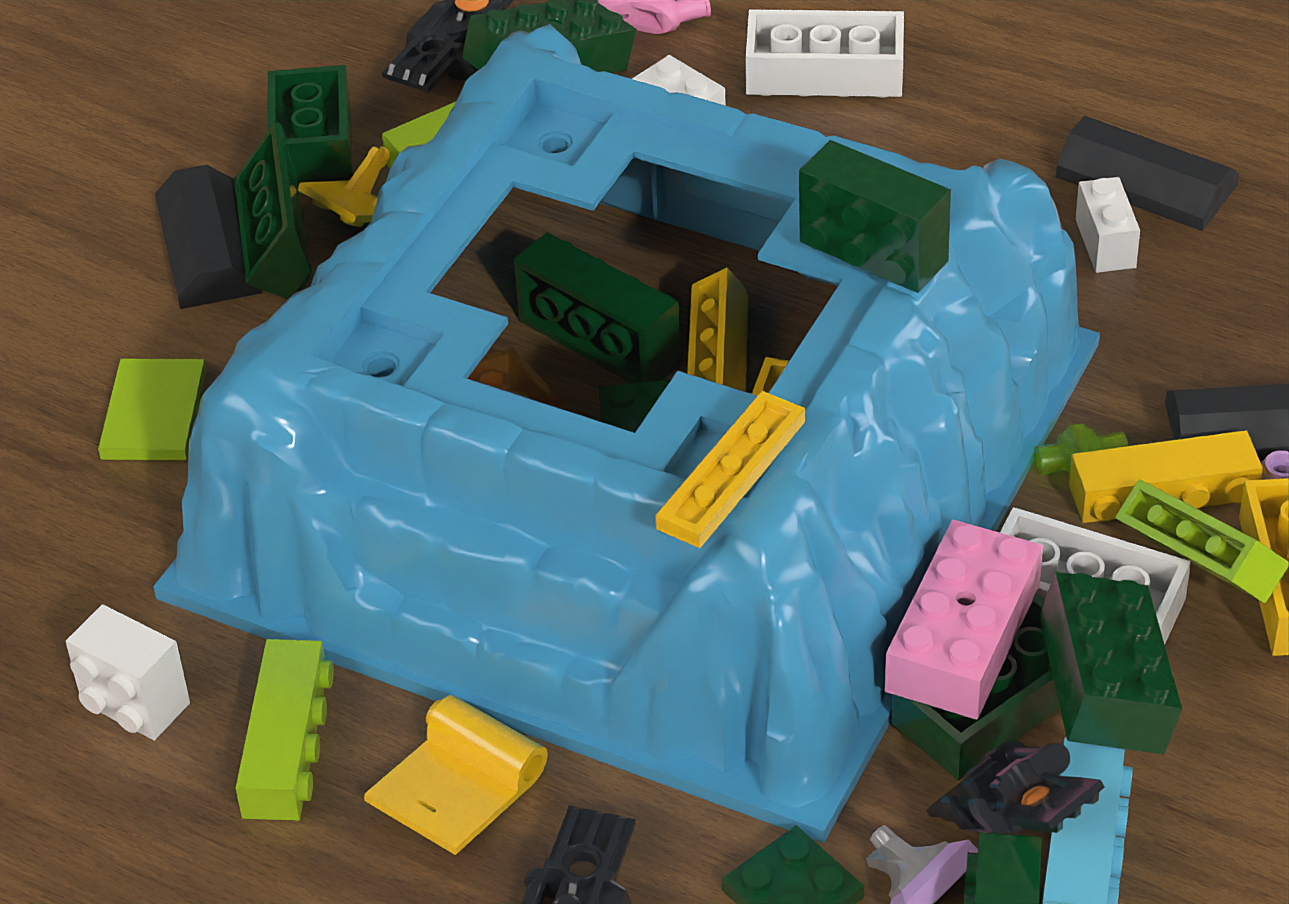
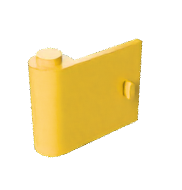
[364,695,548,855]

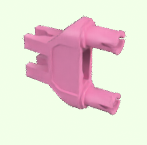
[598,0,711,34]

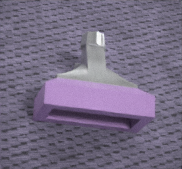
[866,825,978,904]

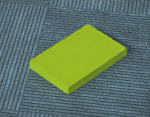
[98,358,206,460]

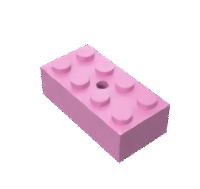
[885,519,1043,720]

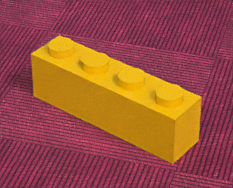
[1069,430,1263,523]

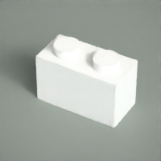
[1076,177,1140,273]

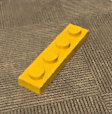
[656,391,805,549]

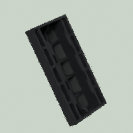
[1056,115,1239,231]
[155,165,262,309]
[1165,384,1289,461]

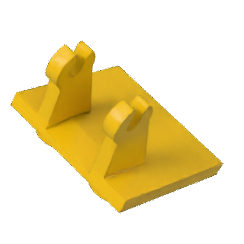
[298,146,390,227]

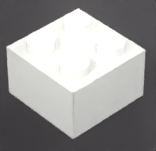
[65,604,190,741]

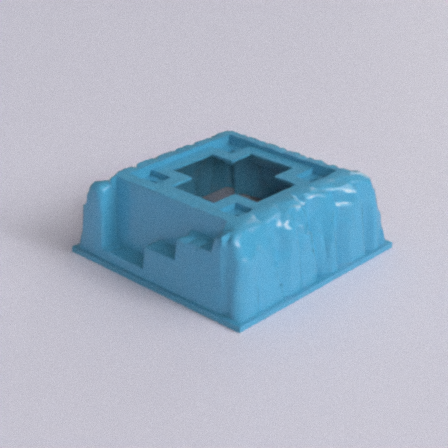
[153,24,1100,843]

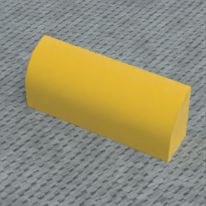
[687,268,748,392]

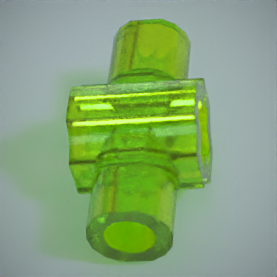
[1034,423,1128,477]

